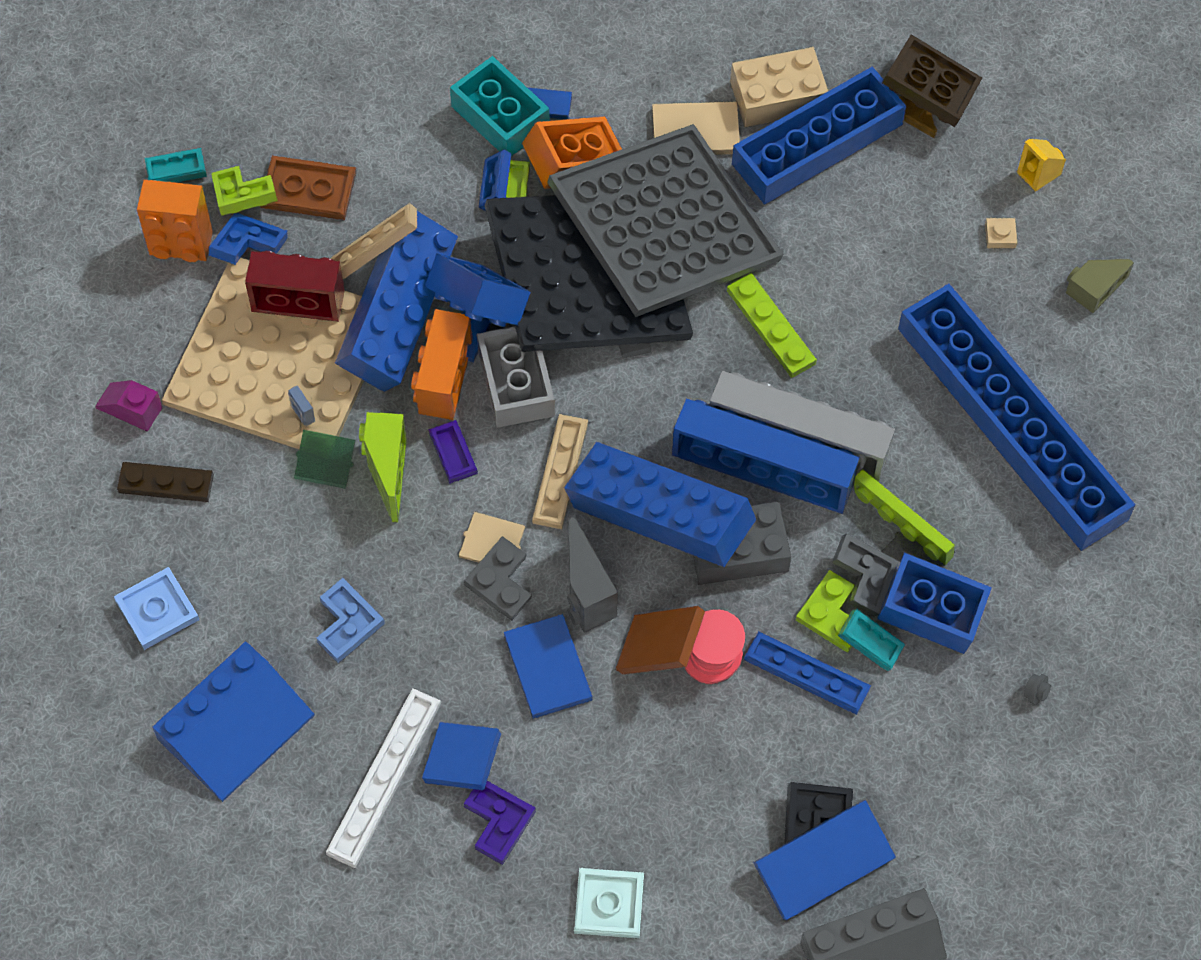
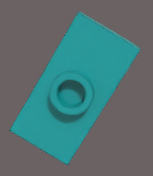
[144,148,207,183]
[838,609,905,671]

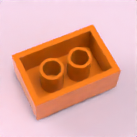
[137,179,213,262]
[411,309,473,420]

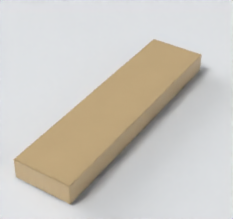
[331,203,417,279]
[532,414,588,529]

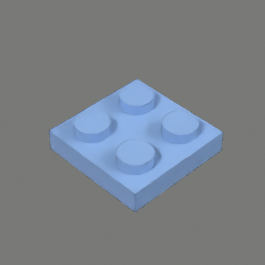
[114,567,199,650]

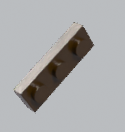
[117,462,214,502]

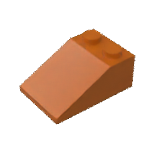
[522,116,622,189]

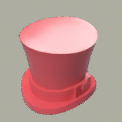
[685,609,745,684]

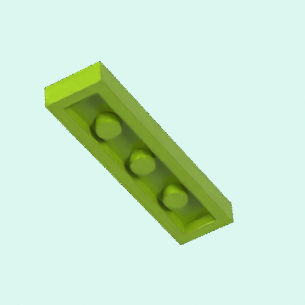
[727,273,817,378]
[854,469,955,565]

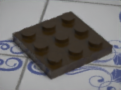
[882,34,982,127]

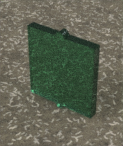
[294,430,356,489]

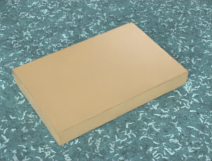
[652,102,740,155]

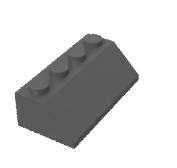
[800,888,947,960]

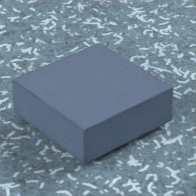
[288,385,315,427]

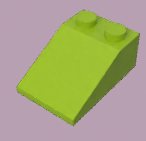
[359,412,407,522]

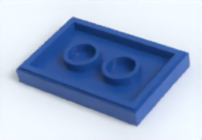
[504,614,592,719]

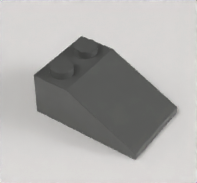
[567,517,618,633]

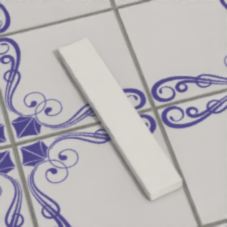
[326,688,441,868]

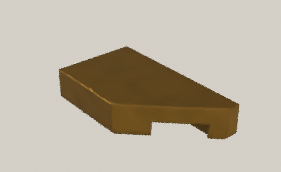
[899,95,937,138]

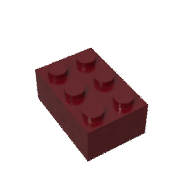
[245,251,345,322]

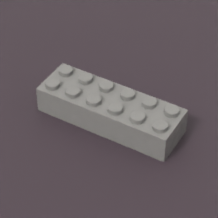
[710,371,895,482]

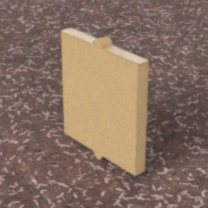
[459,512,525,563]

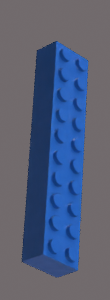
[898,284,1136,551]

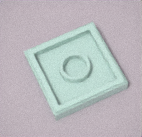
[574,868,644,938]

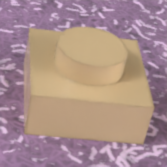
[985,218,1017,248]

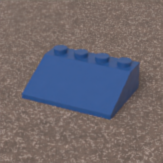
[152,641,315,802]

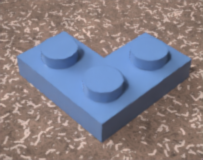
[317,578,385,663]

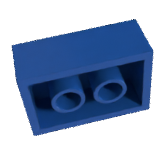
[425,253,531,327]
[877,552,992,654]

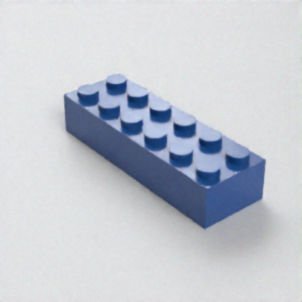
[732,66,906,205]
[335,211,458,392]
[672,398,860,514]
[564,442,756,567]

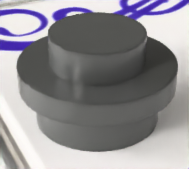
[1024,674,1051,705]

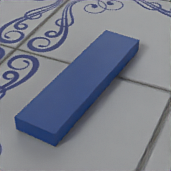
[744,631,871,715]

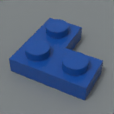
[209,213,287,265]

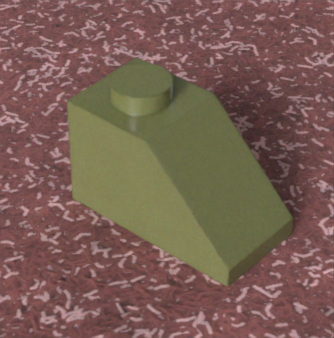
[1066,259,1134,313]

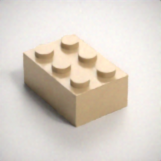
[730,47,828,127]

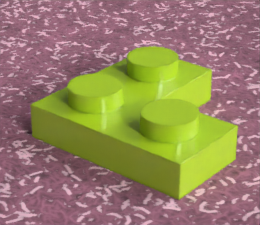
[211,166,278,216]
[796,570,855,653]

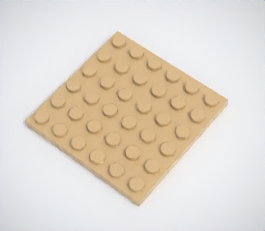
[162,258,364,459]

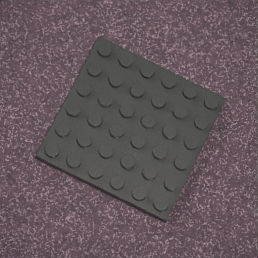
[547,124,784,317]

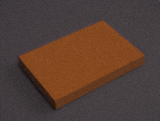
[260,155,356,220]
[615,606,705,674]

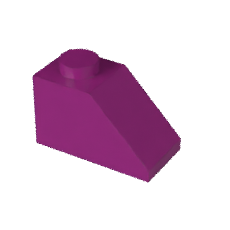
[95,380,162,432]

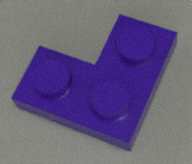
[464,781,536,865]

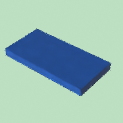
[753,800,896,920]

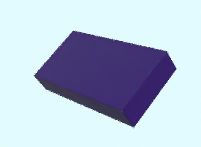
[428,420,478,484]

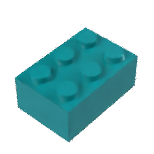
[450,56,550,156]

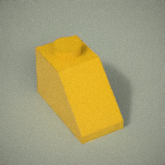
[1017,139,1066,192]

